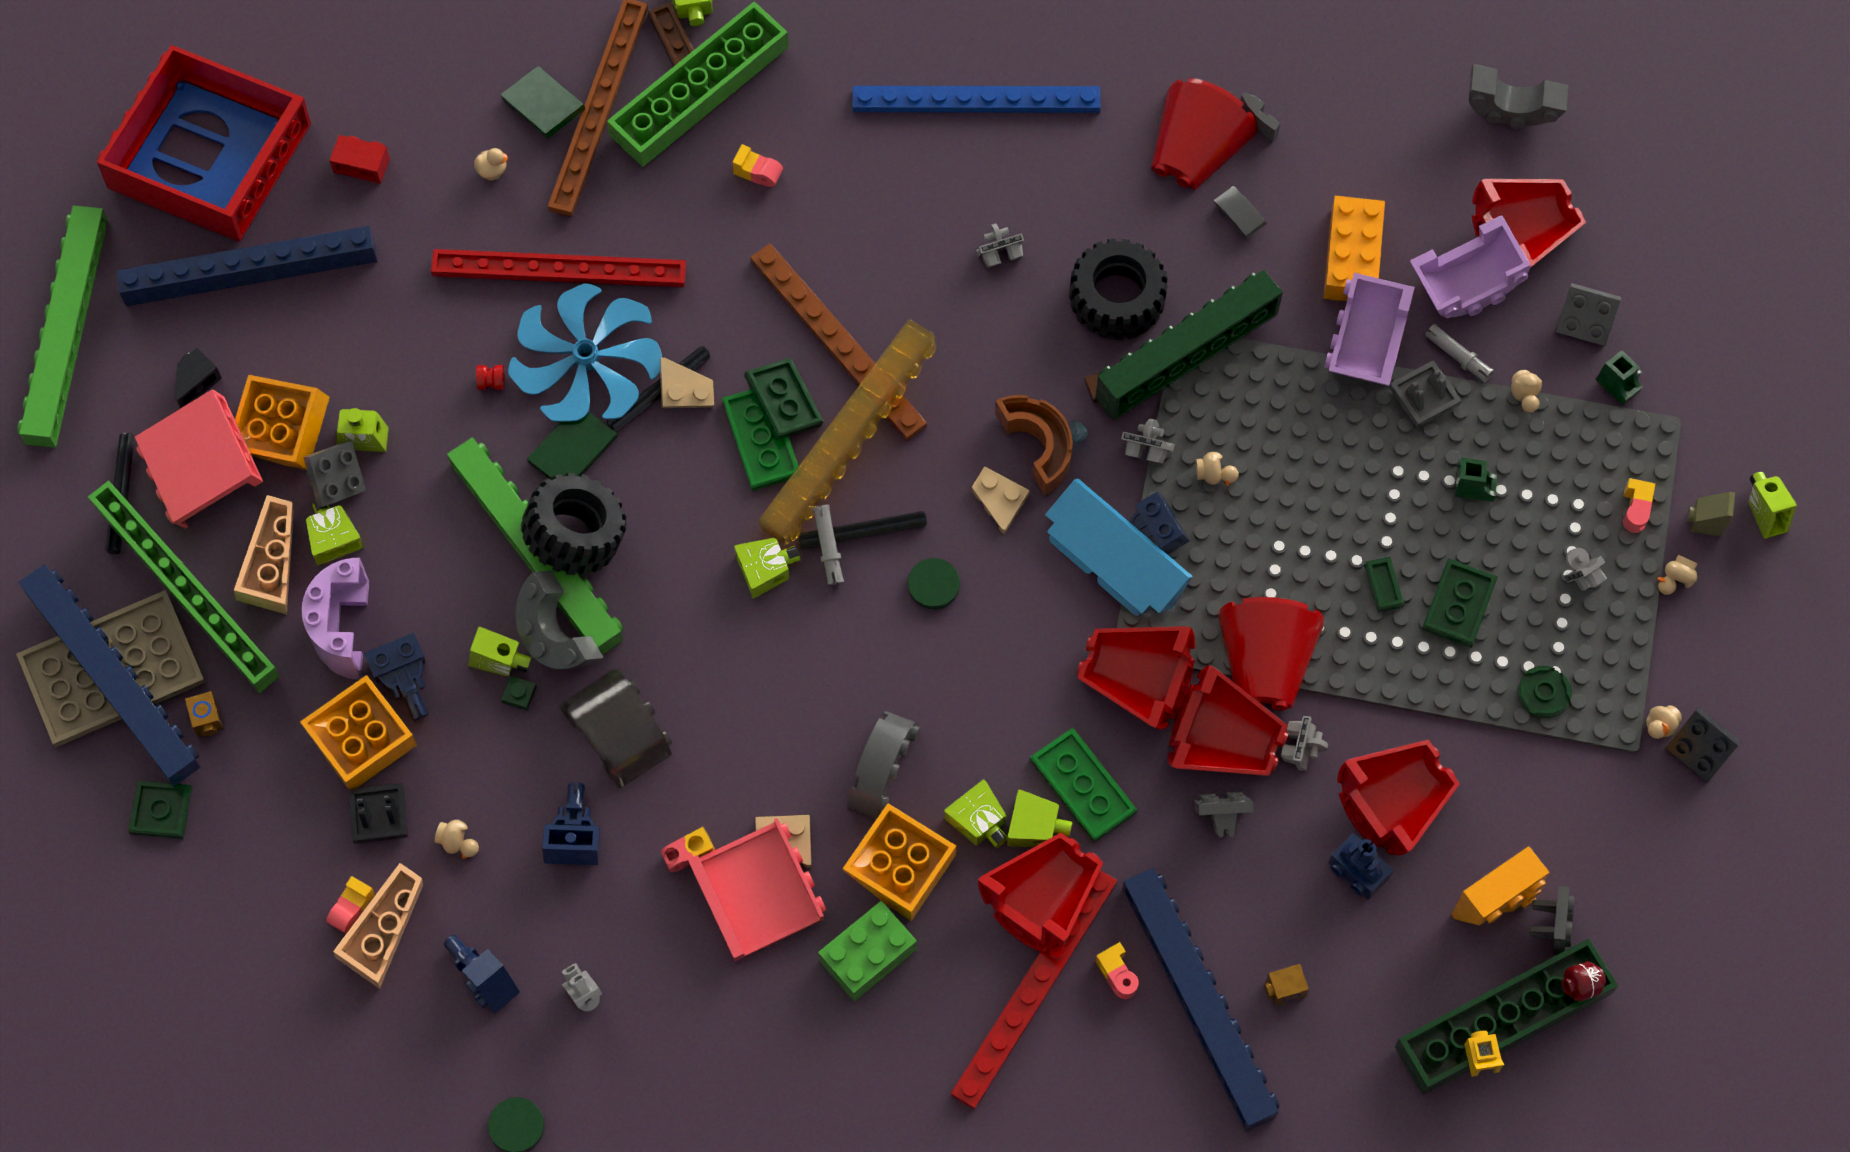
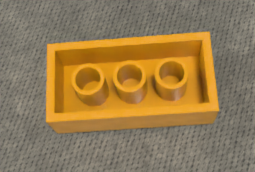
[1323,195,1385,301]

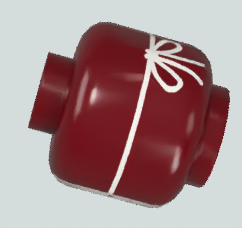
[1562,961,1606,1002]

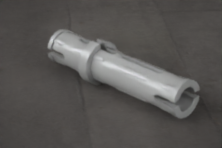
[1425,324,1494,383]
[813,505,844,585]

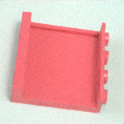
[135,389,263,529]
[688,818,827,962]

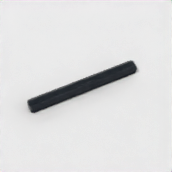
[606,346,710,432]
[105,433,135,554]
[799,511,927,548]

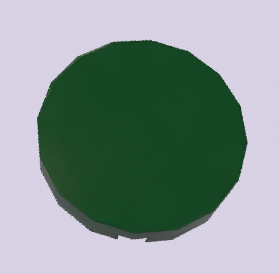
[908,558,960,610]
[1517,666,1572,718]
[488,1097,545,1152]

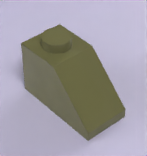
[1687,492,1735,537]

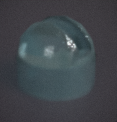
[1069,420,1088,442]

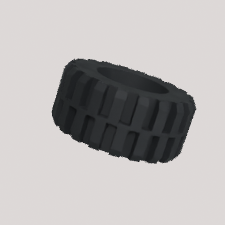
[1069,238,1168,340]
[521,473,627,575]

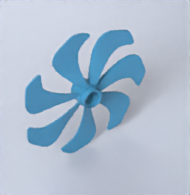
[508,283,663,422]

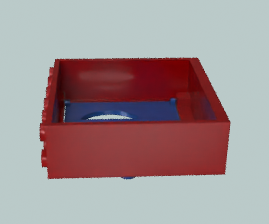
[97,45,311,242]

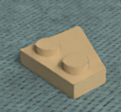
[660,358,714,408]
[972,467,1030,534]
[756,815,811,868]

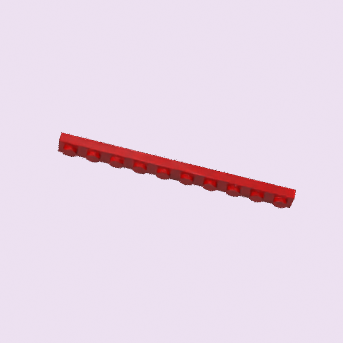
[431,249,687,287]
[951,870,1118,1110]

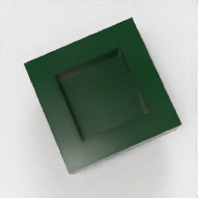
[501,676,536,711]

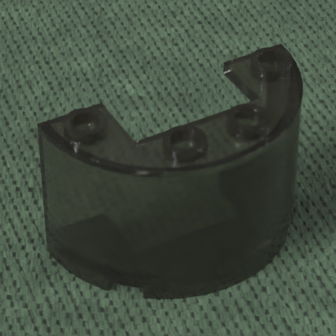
[559,669,672,790]

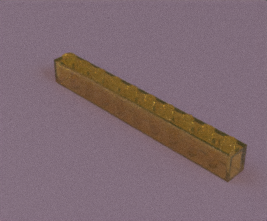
[758,319,937,546]

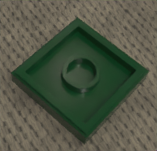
[128,780,192,839]

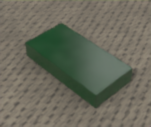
[1364,557,1404,613]

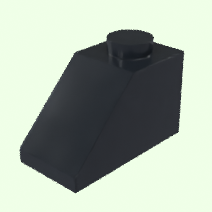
[174,348,222,409]

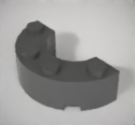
[1469,64,1568,129]
[516,571,604,669]
[847,711,920,819]

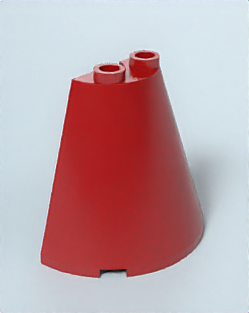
[1151,78,1258,190]
[1472,179,1586,267]
[1218,597,1324,711]
[1077,626,1196,730]
[1167,665,1288,776]
[1337,740,1460,855]
[978,833,1104,953]

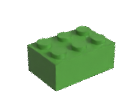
[818,901,917,1002]

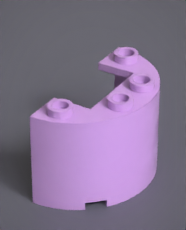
[1410,215,1531,318]
[1325,273,1415,386]
[302,558,369,680]

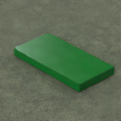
[722,390,801,491]
[1030,727,1137,843]

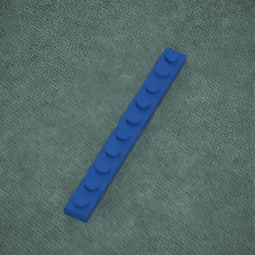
[853,86,1101,113]

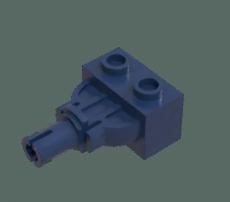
[1129,491,1190,555]
[364,632,429,721]
[542,782,600,865]
[1328,833,1394,900]
[444,935,520,1014]

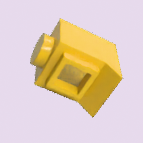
[1464,1031,1504,1077]

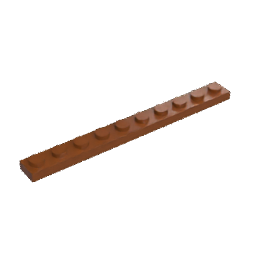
[548,0,648,217]
[750,243,927,441]

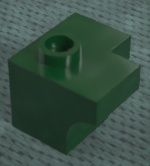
[1595,350,1643,405]
[1455,457,1497,502]

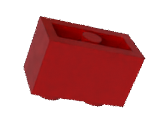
[329,135,390,184]

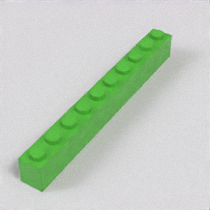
[18,205,108,448]
[447,437,624,655]
[88,480,280,693]

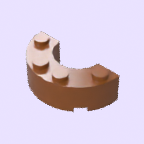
[995,395,1073,496]

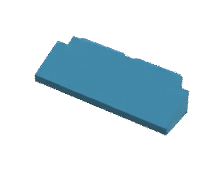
[1045,479,1193,616]

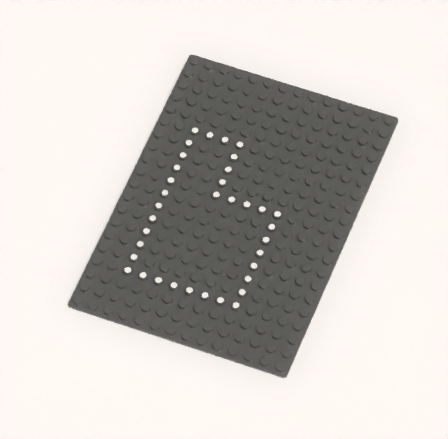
[1117,338,1681,753]

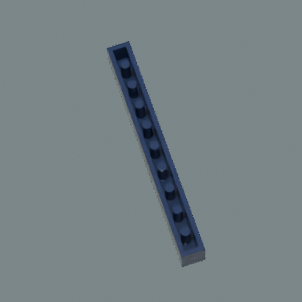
[116,226,378,306]
[18,564,201,787]
[1122,868,1280,1132]

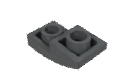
[1240,91,1281,143]
[1214,186,1267,238]

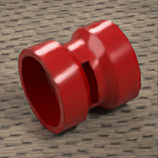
[476,365,505,391]

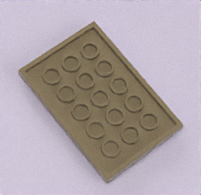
[16,590,206,748]

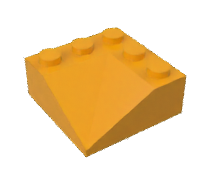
[235,375,330,470]
[300,675,417,789]
[843,803,956,921]
[1451,846,1549,926]

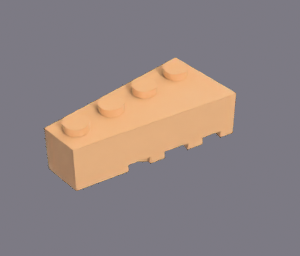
[234,495,294,615]
[333,863,423,989]

